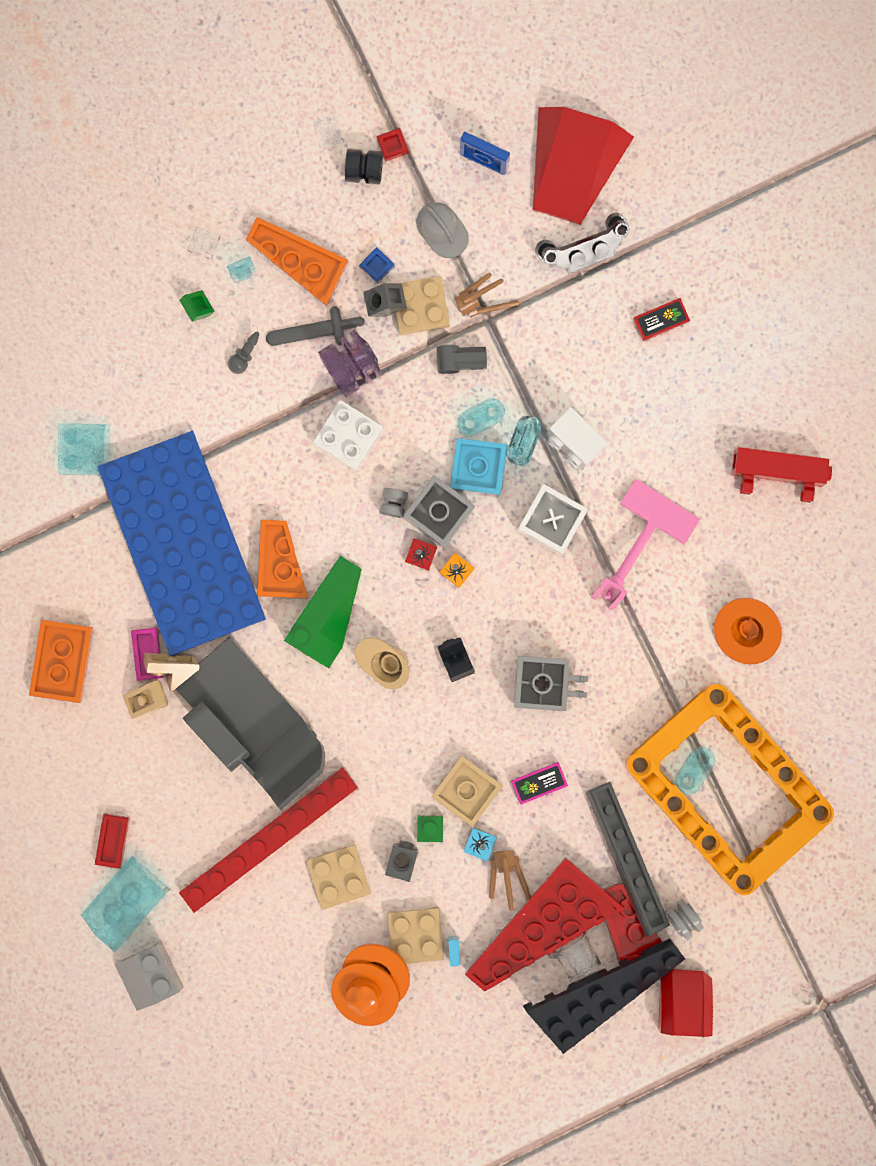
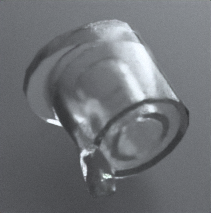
[548,931,601,984]

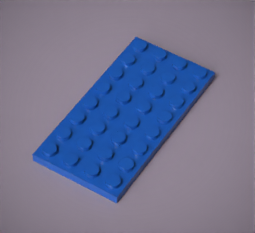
[97,430,266,656]

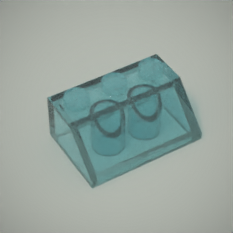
[81,856,171,952]

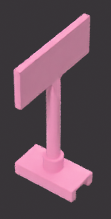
[591,479,700,611]

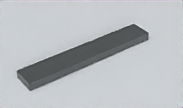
[586,782,670,936]

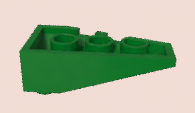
[284,556,362,668]

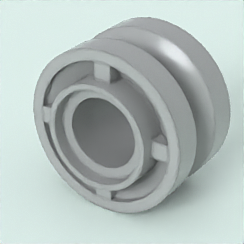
[666,899,704,941]

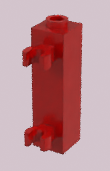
[731,447,832,503]

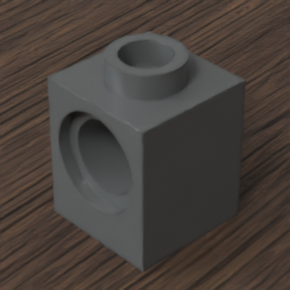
[363,283,407,317]
[385,840,418,882]

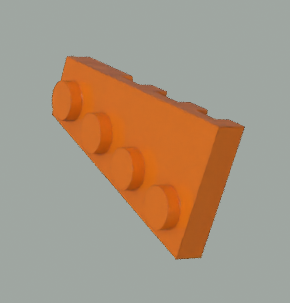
[246,217,348,307]

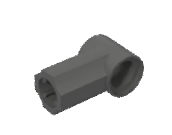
[436,345,487,374]

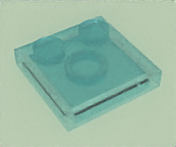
[58,423,110,476]

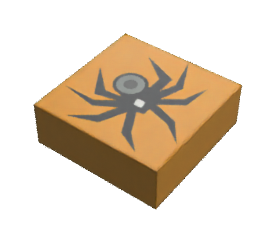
[439,553,475,588]

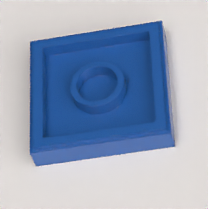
[460,131,510,175]

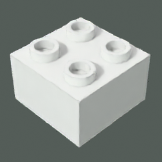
[313,400,384,473]
[546,407,608,471]
[517,484,588,556]

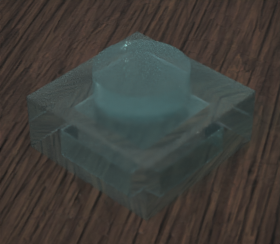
[227,256,256,281]

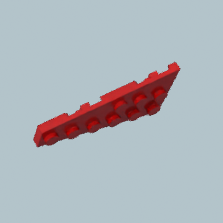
[465,857,625,992]

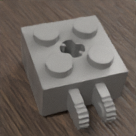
[514,656,588,711]

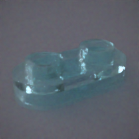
[457,398,505,437]
[507,416,541,466]
[675,747,716,795]

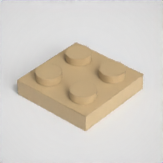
[396,276,450,336]
[431,755,503,827]
[306,844,371,910]
[388,907,444,964]

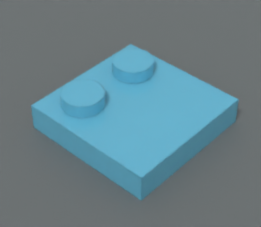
[450,438,508,495]

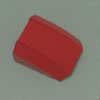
[658,969,713,1037]

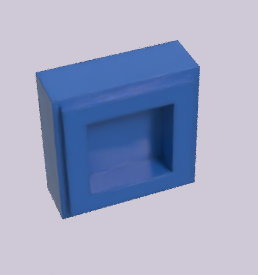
[359,247,395,284]

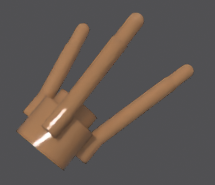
[454,272,519,318]
[489,850,531,911]

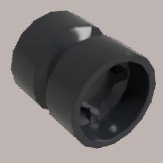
[345,148,383,185]

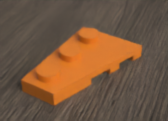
[257,520,308,599]

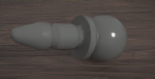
[228,331,259,374]

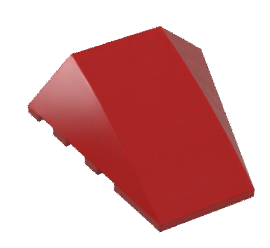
[533,107,634,225]

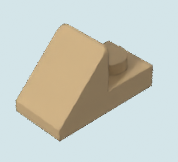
[144,653,199,691]
[123,680,168,719]

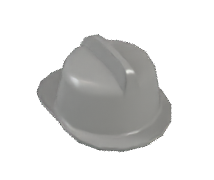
[416,202,469,258]

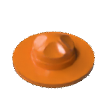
[714,598,782,664]
[342,944,410,1001]
[331,962,399,1026]

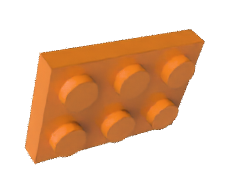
[29,620,93,703]

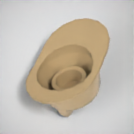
[355,638,410,690]

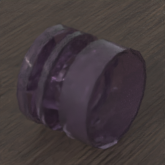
[318,330,382,398]

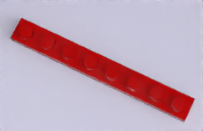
[179,768,359,913]

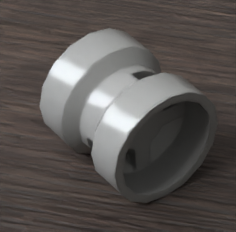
[379,488,409,518]

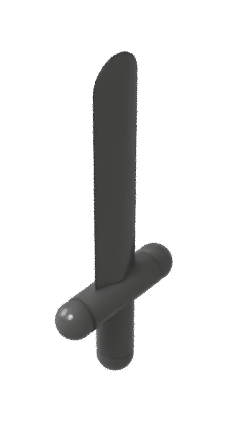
[266,306,365,346]

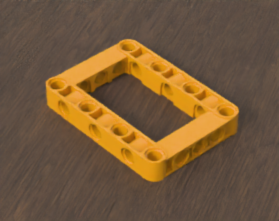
[625,684,834,895]

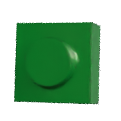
[179,290,215,322]
[417,815,443,842]

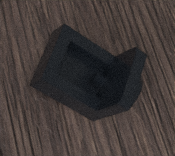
[437,637,475,682]

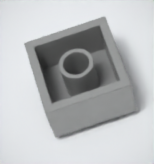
[403,475,475,549]

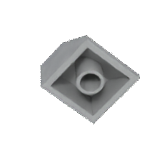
[114,941,184,1011]

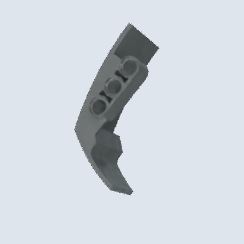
[176,637,325,810]

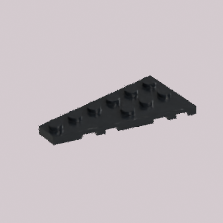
[523,939,685,1054]

